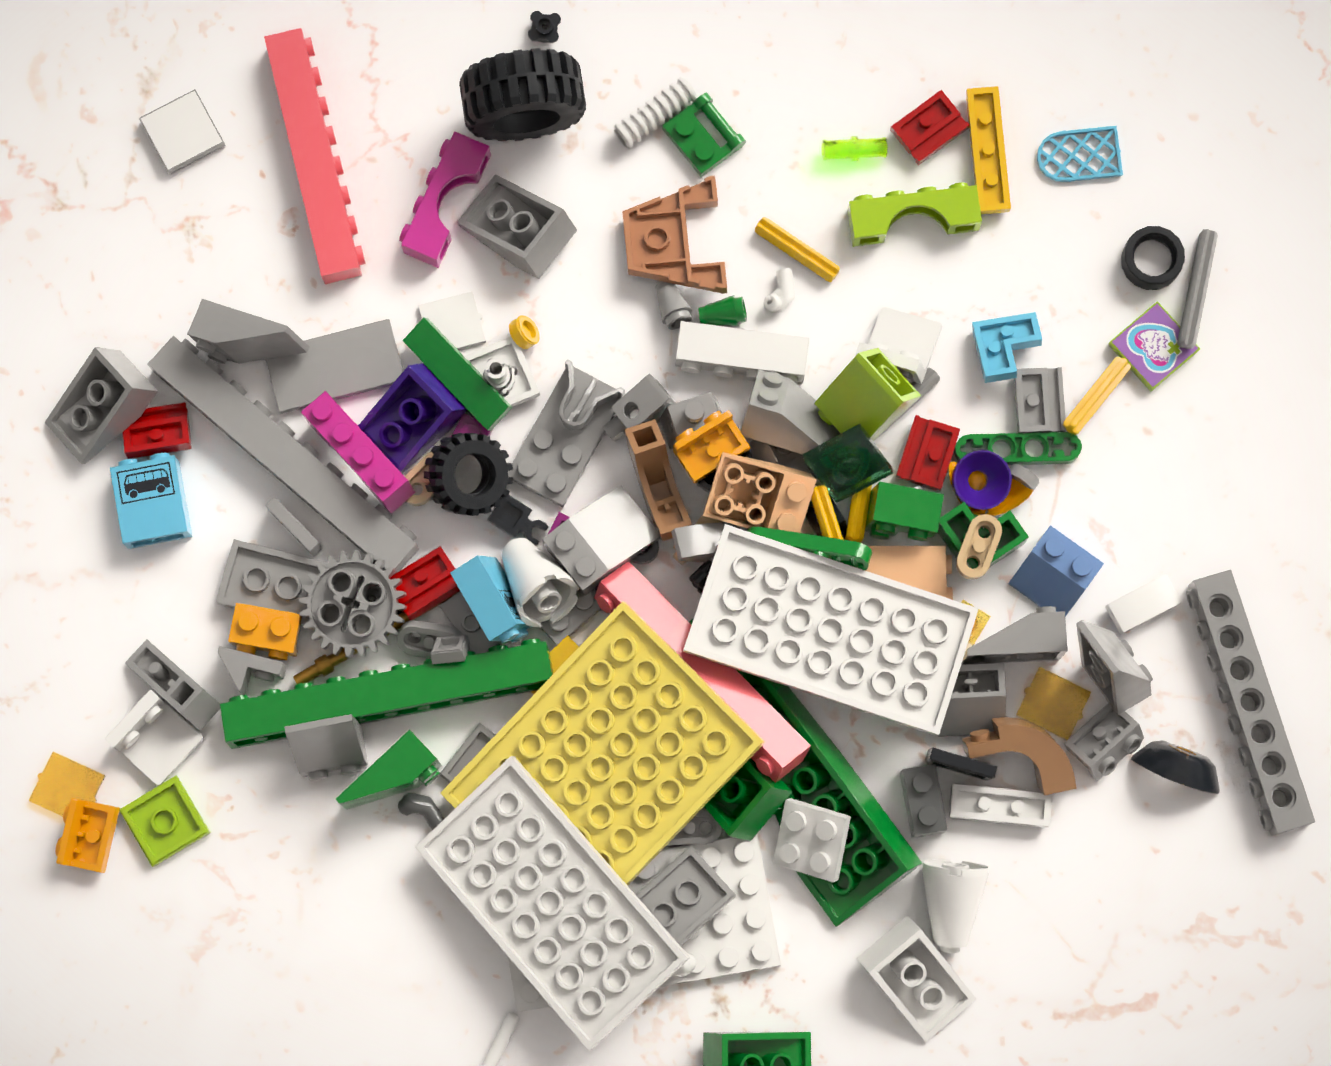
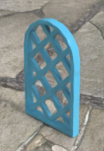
[1037,125,1123,182]

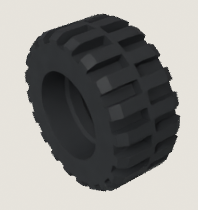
[459,48,586,141]

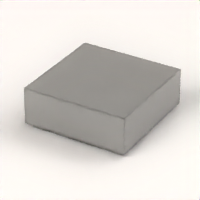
[430,634,470,664]

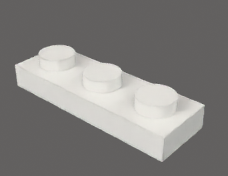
[949,783,1052,828]

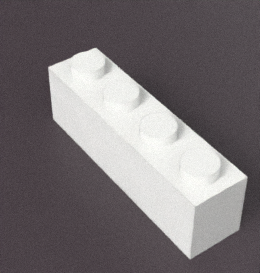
[676,321,810,384]

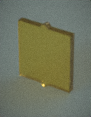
[1016,666,1091,741]
[29,751,106,817]

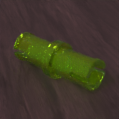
[821,136,888,162]

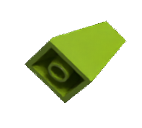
[814,348,921,443]

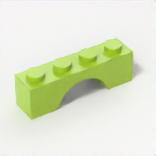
[847,182,982,247]

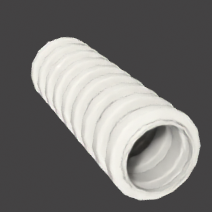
[613,77,697,148]

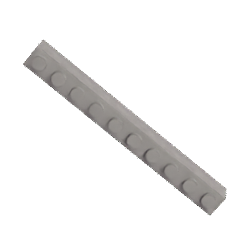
[147,335,419,575]

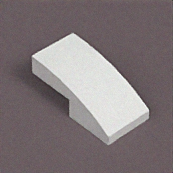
[1105,574,1182,635]

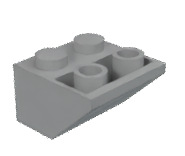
[938,663,1006,737]

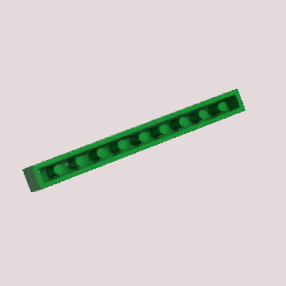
[220,639,554,749]

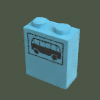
[110,453,193,549]
[450,555,532,644]

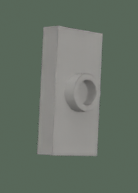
[439,591,502,654]

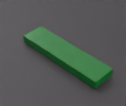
[402,317,513,431]

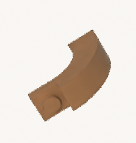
[624,419,692,542]
[962,717,1077,796]

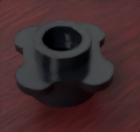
[528,11,561,43]

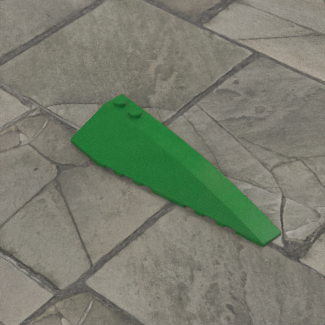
[689,618,923,927]

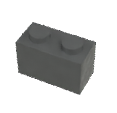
[899,764,948,839]

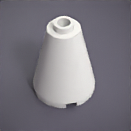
[501,538,579,627]
[922,859,989,953]

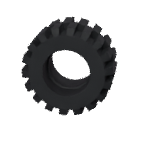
[424,433,513,516]

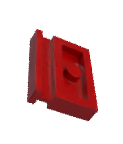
[890,90,970,166]
[123,402,192,459]
[895,415,960,492]
[390,546,460,620]

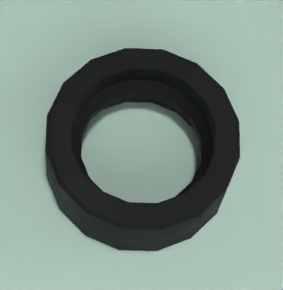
[1121,226,1185,290]

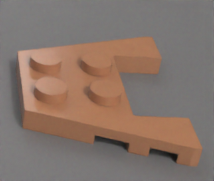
[622,175,727,294]

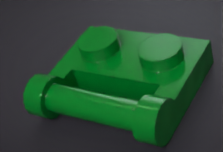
[662,92,747,178]

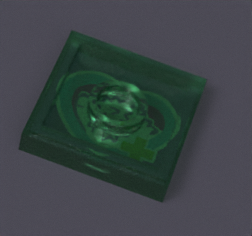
[803,424,893,503]

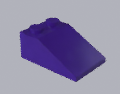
[358,363,467,474]

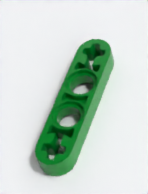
[954,432,1082,465]
[747,527,872,571]

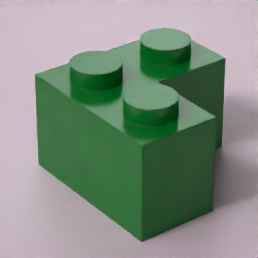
[865,481,944,541]
[938,502,1029,569]

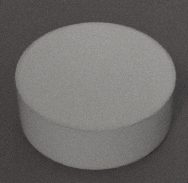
[1010,464,1039,493]

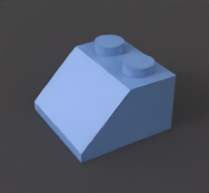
[1008,525,1104,617]

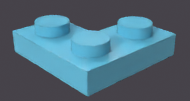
[972,312,1042,383]

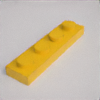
[966,86,1011,214]

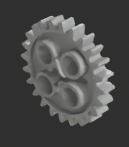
[299,550,407,658]

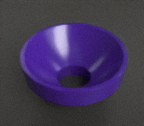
[952,450,1012,510]

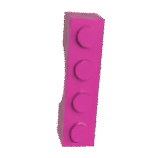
[399,131,491,268]
[301,391,416,514]

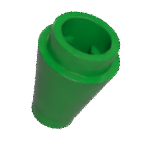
[698,295,747,326]

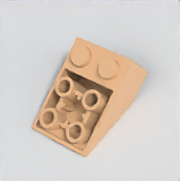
[703,452,817,533]

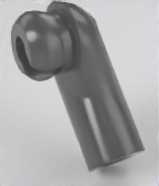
[398,793,444,830]

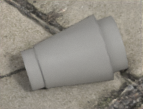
[655,281,692,330]

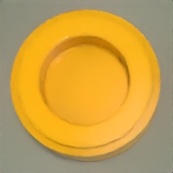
[509,315,539,349]

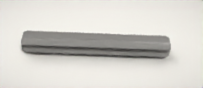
[1177,229,1218,349]

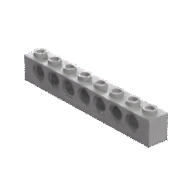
[1186,569,1316,836]

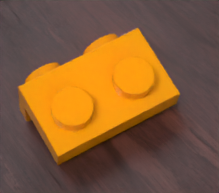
[673,410,750,484]
[228,603,302,661]
[55,798,120,873]

